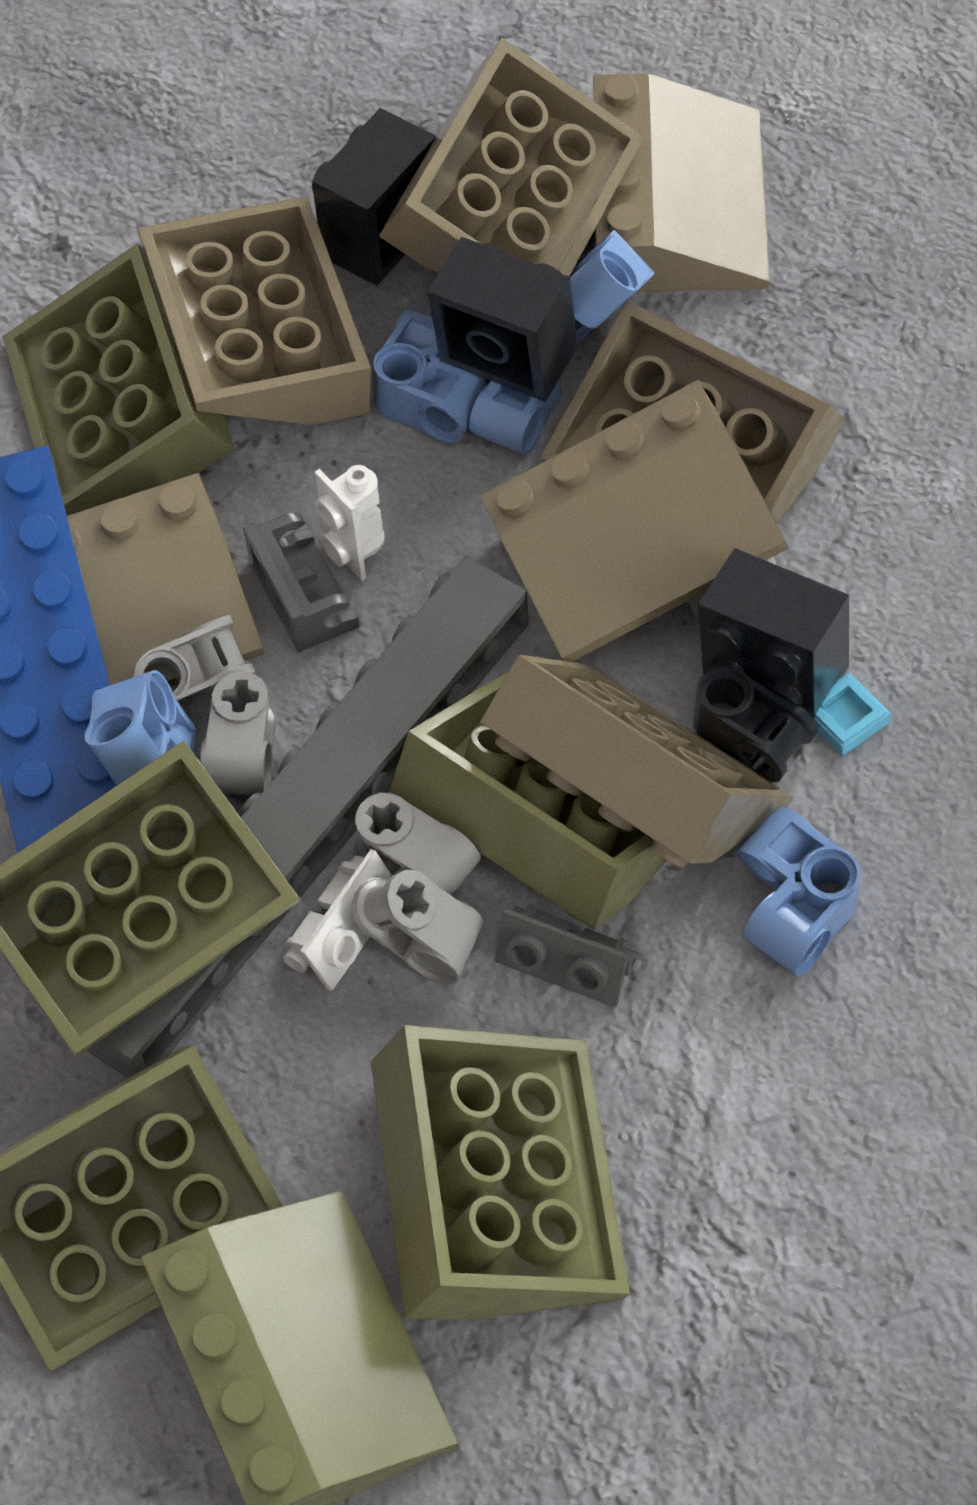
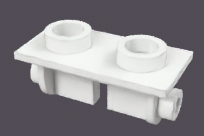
[315,465,385,581]
[283,849,392,991]

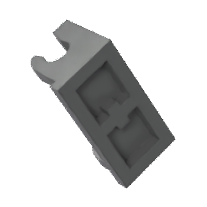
[243,512,360,653]

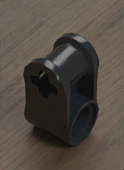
[693,666,818,783]

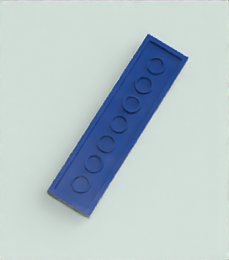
[0,445,116,853]

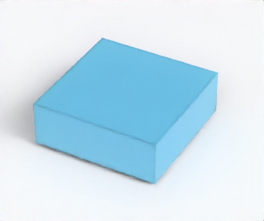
[812,672,891,757]

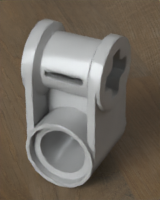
[131,615,256,704]
[200,671,276,796]
[355,793,481,896]
[352,870,483,984]

